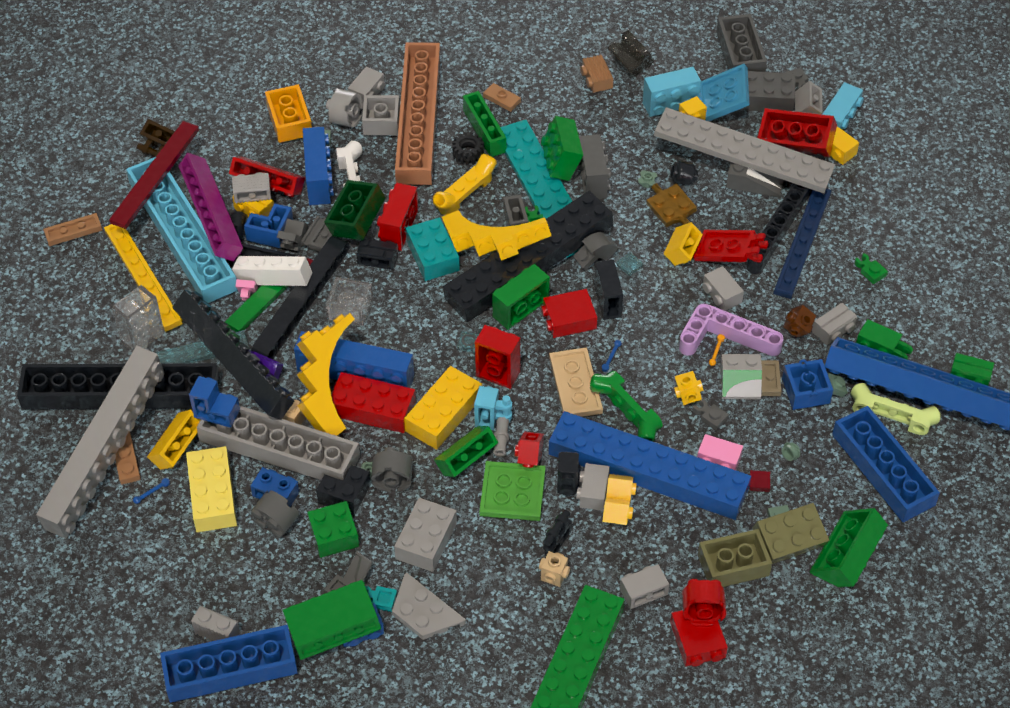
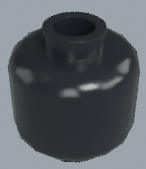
[670,161,698,185]

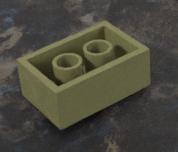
[752,503,829,564]
[698,529,772,587]

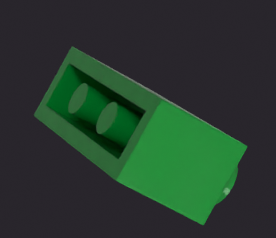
[434,426,499,477]

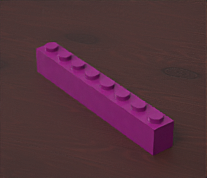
[178,152,243,262]

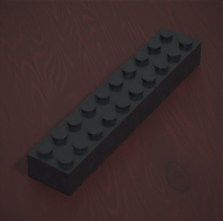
[443,190,613,323]
[17,363,220,409]

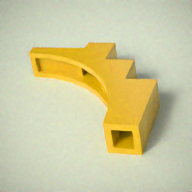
[442,210,552,261]
[296,313,355,436]

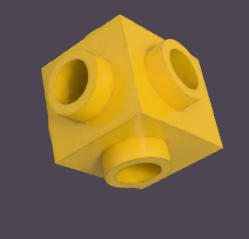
[674,371,704,405]

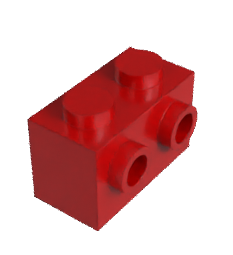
[515,431,544,468]

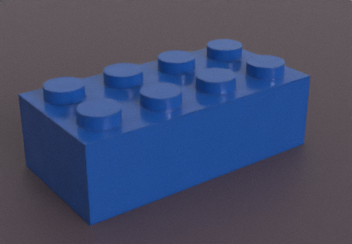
[303,127,334,205]

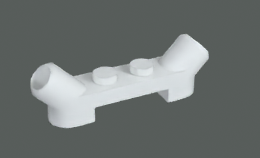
[336,141,363,187]

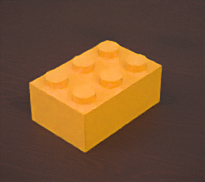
[265,84,312,143]

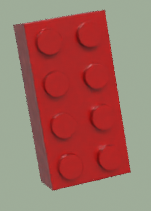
[758,108,837,157]
[331,372,416,433]

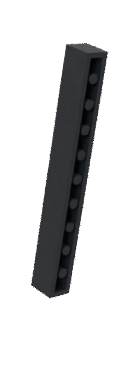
[172,289,295,420]

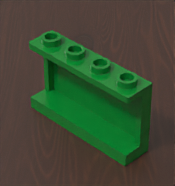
[283,580,381,660]

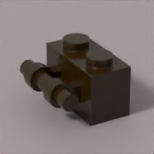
[137,119,175,157]

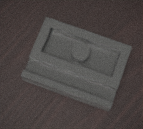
[301,216,336,252]

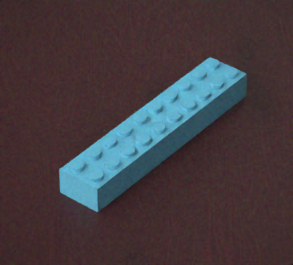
[126,157,238,303]

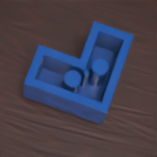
[244,203,293,248]
[189,376,240,428]

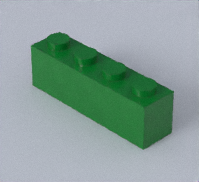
[463,91,506,157]

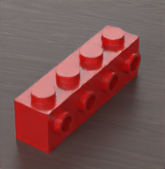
[229,157,305,197]

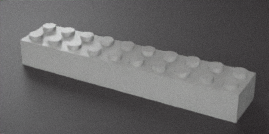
[36,346,164,539]

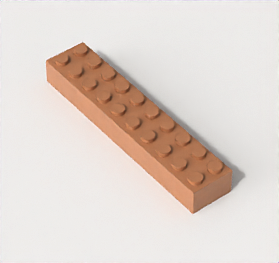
[395,42,440,185]

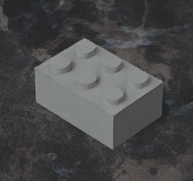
[394,498,457,572]

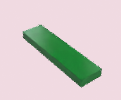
[225,285,288,335]

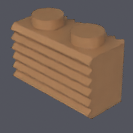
[580,54,613,93]

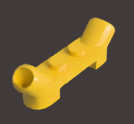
[433,154,497,215]

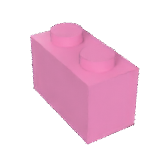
[697,434,743,470]

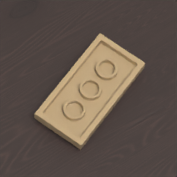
[549,347,603,417]

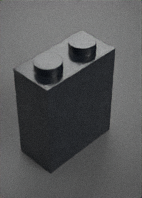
[594,259,623,320]

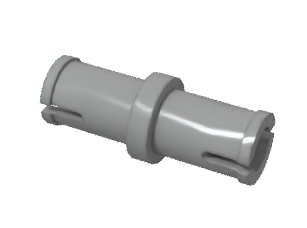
[493,417,509,457]

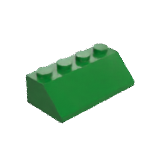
[809,508,888,587]

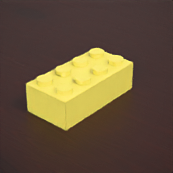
[186,446,237,532]

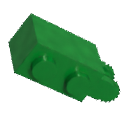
[856,319,913,360]

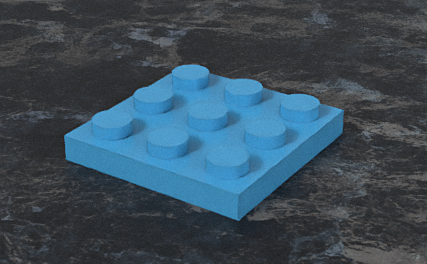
[699,64,750,121]

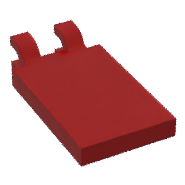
[693,230,769,262]

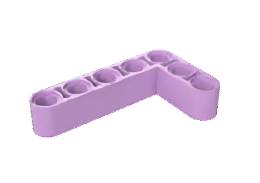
[679,304,783,356]

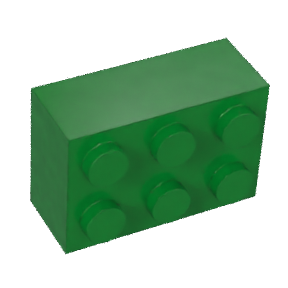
[541,116,583,181]
[492,264,550,330]

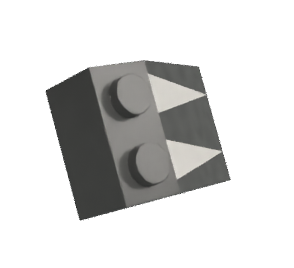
[726,162,783,197]

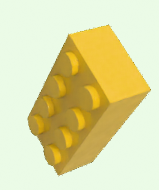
[404,366,482,450]

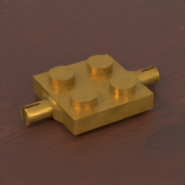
[647,183,697,228]

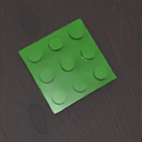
[479,461,546,521]

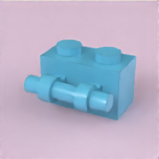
[474,386,512,430]

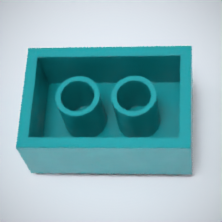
[405,217,460,281]

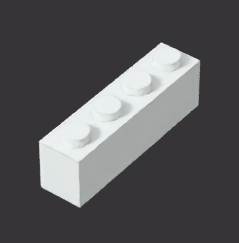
[232,256,312,286]

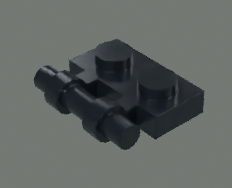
[543,510,572,558]

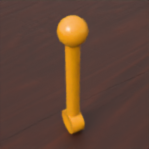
[709,334,725,366]

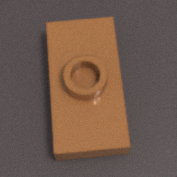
[483,83,521,112]

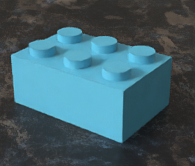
[642,67,701,117]

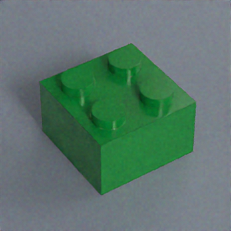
[307,501,359,558]

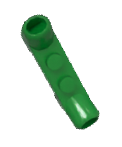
[590,371,663,442]

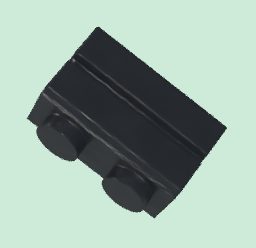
[357,238,398,270]
[557,452,579,496]

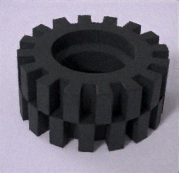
[452,132,484,165]

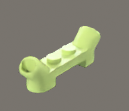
[851,383,941,435]

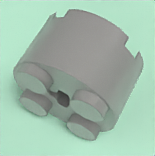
[326,88,364,127]

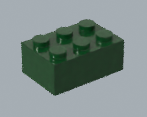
[324,180,386,240]

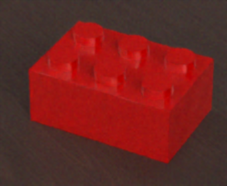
[377,182,419,251]
[475,325,520,389]

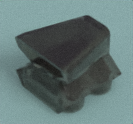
[608,30,654,78]

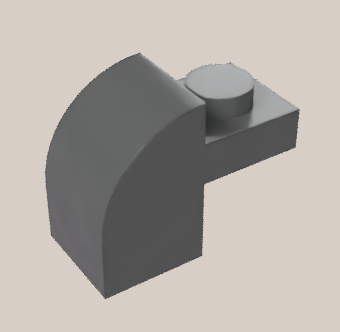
[277,219,309,251]
[573,232,619,270]

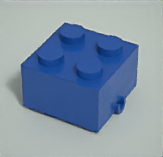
[782,359,833,410]

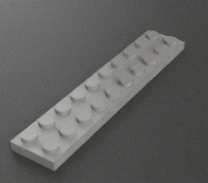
[654,107,835,193]

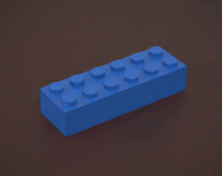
[294,331,414,388]
[832,406,940,522]
[160,624,298,703]

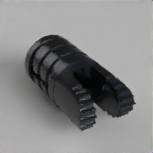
[230,211,247,242]

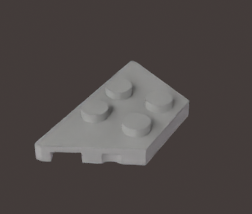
[392,573,466,640]

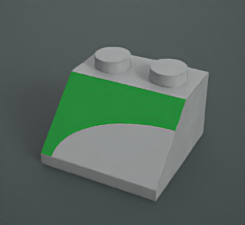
[720,354,762,399]

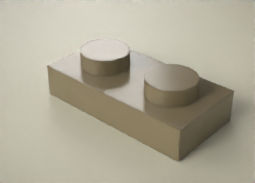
[761,360,782,396]

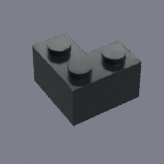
[316,465,371,516]

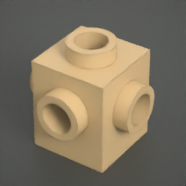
[539,551,570,587]

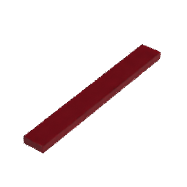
[109,121,199,229]

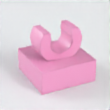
[236,279,258,301]

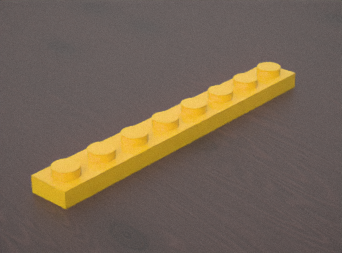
[104,224,183,332]

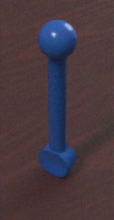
[602,340,622,372]
[133,478,170,504]

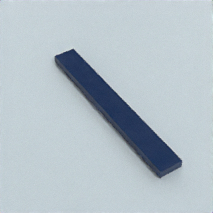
[773,189,832,299]

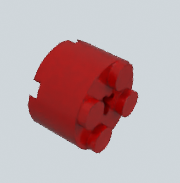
[682,579,726,627]

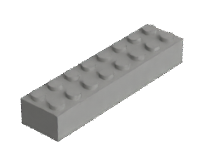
[197,405,360,480]

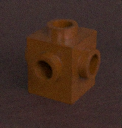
[783,305,816,338]

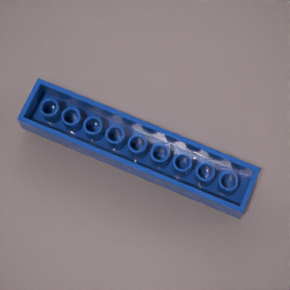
[825,337,1010,430]
[549,411,751,520]

